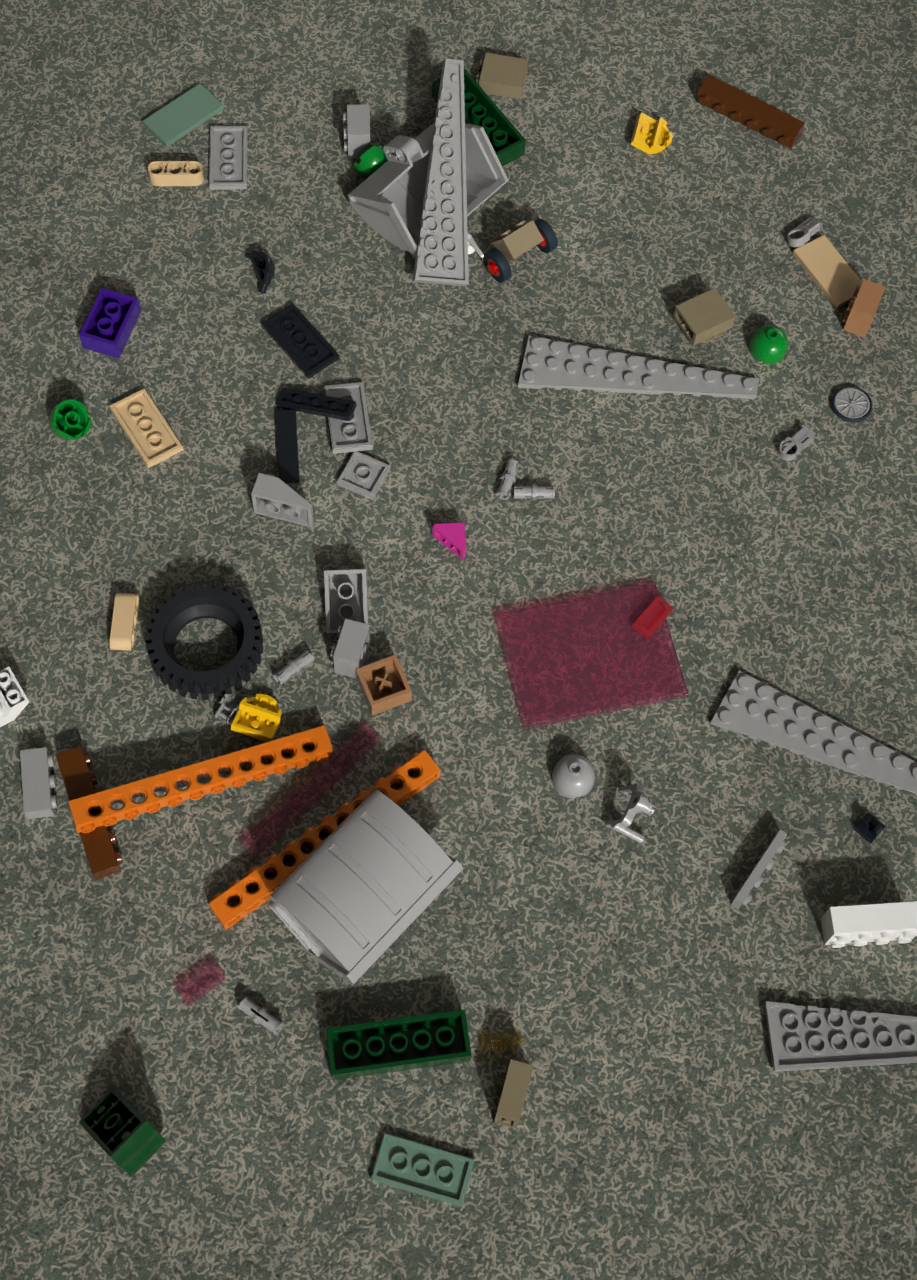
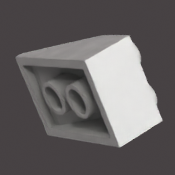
[251,473,314,528]
[324,569,369,634]

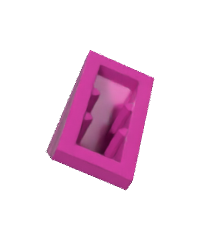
[432,523,466,560]

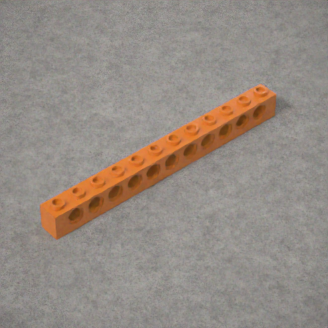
[68,725,333,833]
[208,750,441,931]

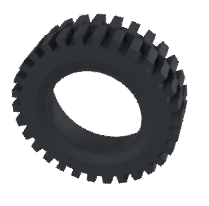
[145,582,263,700]

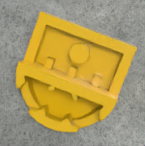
[630,112,673,154]
[231,694,281,742]

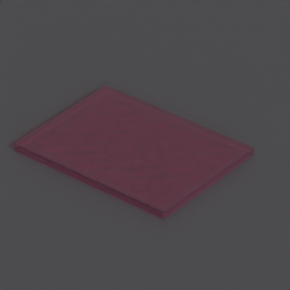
[494,582,689,730]

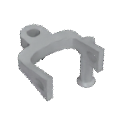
[604,784,656,847]

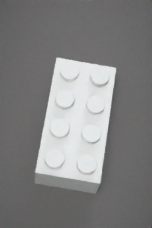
[820,901,917,948]

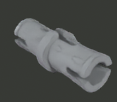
[496,459,519,500]
[514,484,555,500]
[273,650,314,686]
[238,996,284,1035]

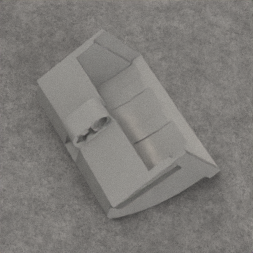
[348,122,509,258]
[267,789,464,984]

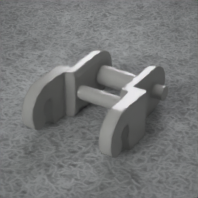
[215,693,239,724]

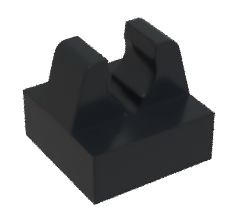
[854,812,886,844]

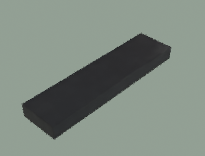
[276,388,357,421]
[276,409,300,483]

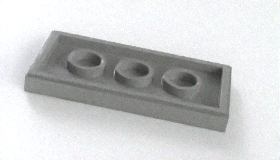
[209,126,248,190]
[324,382,373,454]

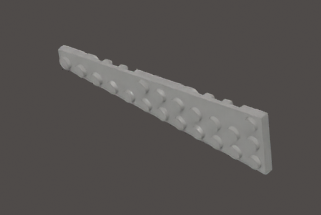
[412,58,469,286]
[518,335,759,399]
[710,671,917,796]
[764,1001,917,1072]

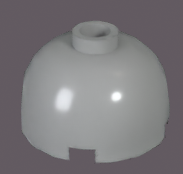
[552,754,595,799]

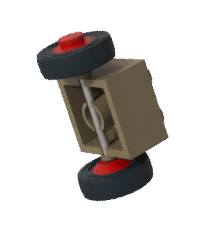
[483,219,558,283]

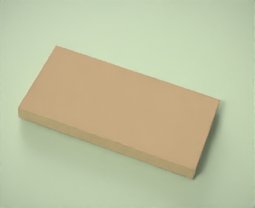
[792,235,862,309]
[109,388,184,468]

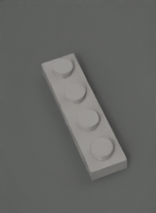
[731,829,788,909]

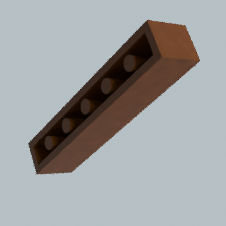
[696,75,805,149]
[56,746,123,880]

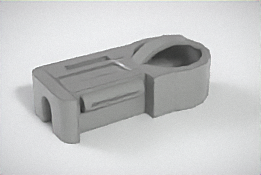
[787,217,823,247]
[778,425,815,461]

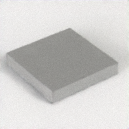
[336,451,391,500]

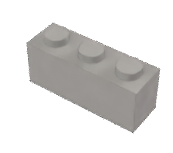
[20,747,58,819]

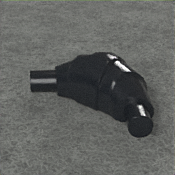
[246,250,275,294]

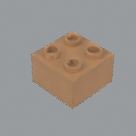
[842,279,886,338]
[356,655,412,716]

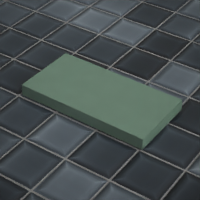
[143,83,224,147]
[370,1132,475,1207]

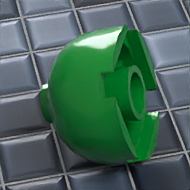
[353,142,388,179]
[749,325,789,365]
[48,399,91,441]

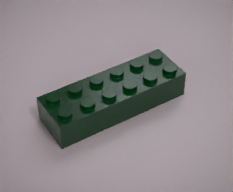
[432,68,526,167]
[326,1009,472,1081]

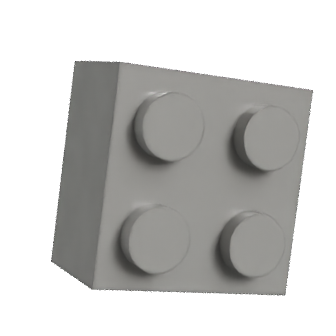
[343,104,370,159]
[331,619,370,678]

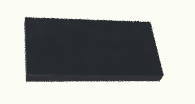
[261,304,340,379]

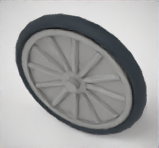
[831,386,873,422]

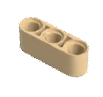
[147,161,204,186]
[110,593,139,651]

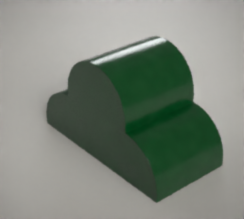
[79,1087,167,1177]

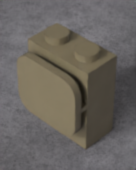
[673,288,736,346]

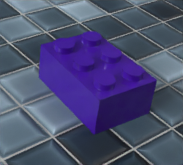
[79,288,141,358]

